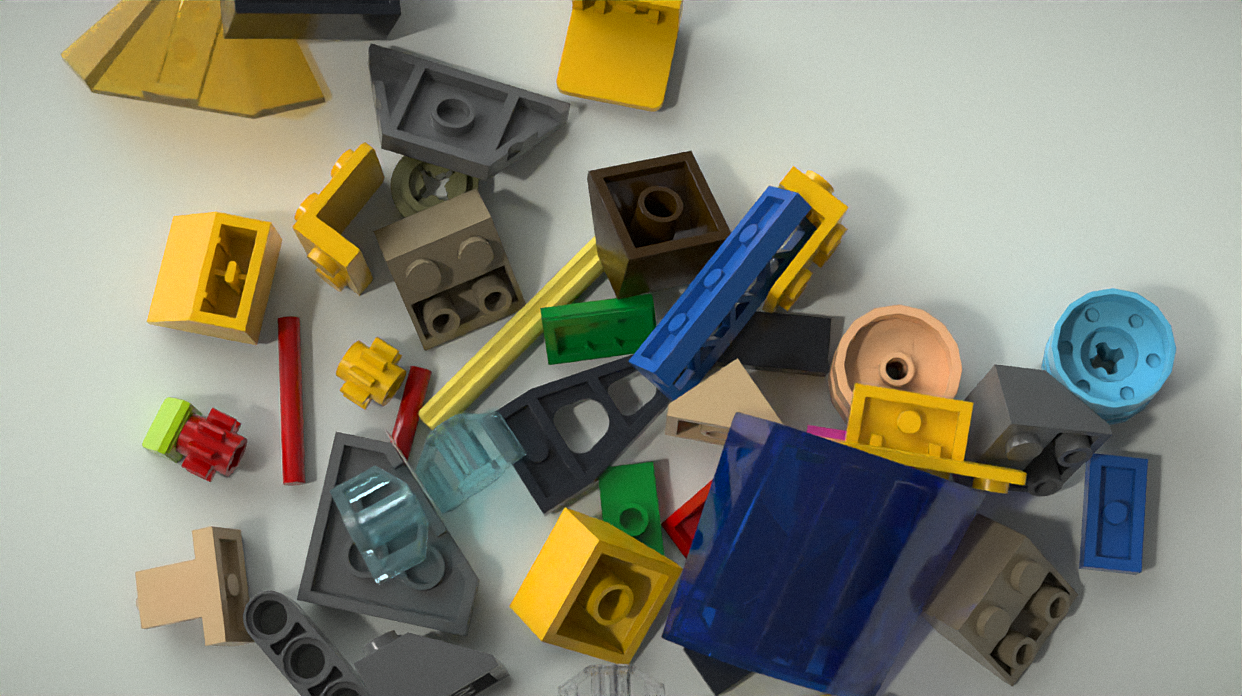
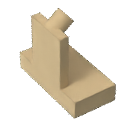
[135,526,255,646]

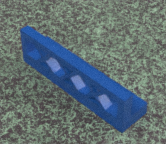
[628,186,817,402]

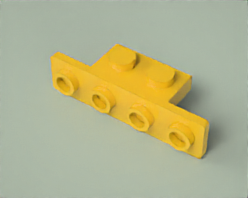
[785,383,1027,494]

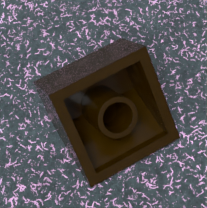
[587,151,731,300]

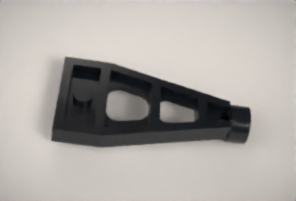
[483,347,717,516]

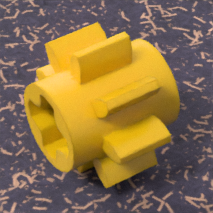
[336,337,407,410]

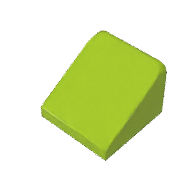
[142,397,203,463]

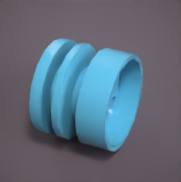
[1041,288,1176,425]

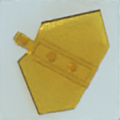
[60,0,326,119]

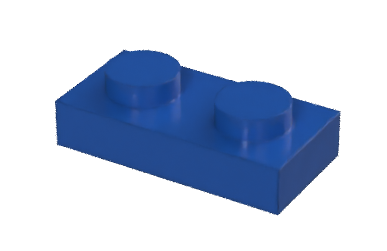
[1079,453,1148,575]

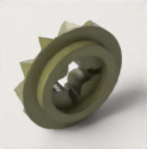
[390,156,479,218]

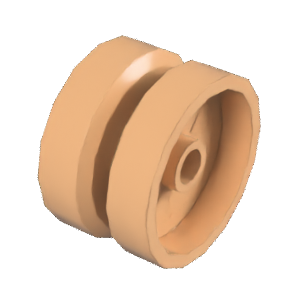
[827,304,962,424]

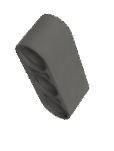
[243,590,371,696]

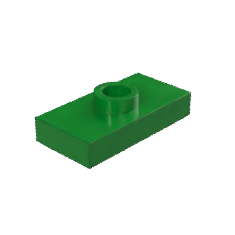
[540,293,656,365]
[598,462,664,556]

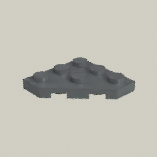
[297,432,480,636]

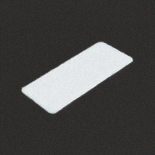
[385,428,438,511]

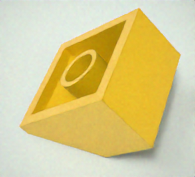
[509,507,683,667]

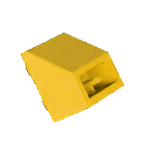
[147,212,282,345]

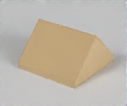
[665,358,785,456]

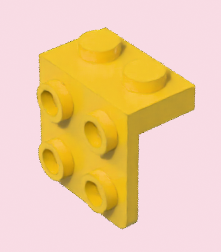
[556,0,683,112]
[292,142,385,296]
[762,166,849,314]

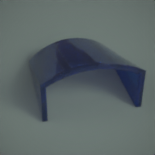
[661,412,987,696]

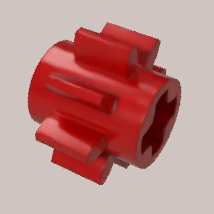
[176,408,247,482]

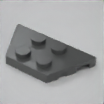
[367,43,570,181]

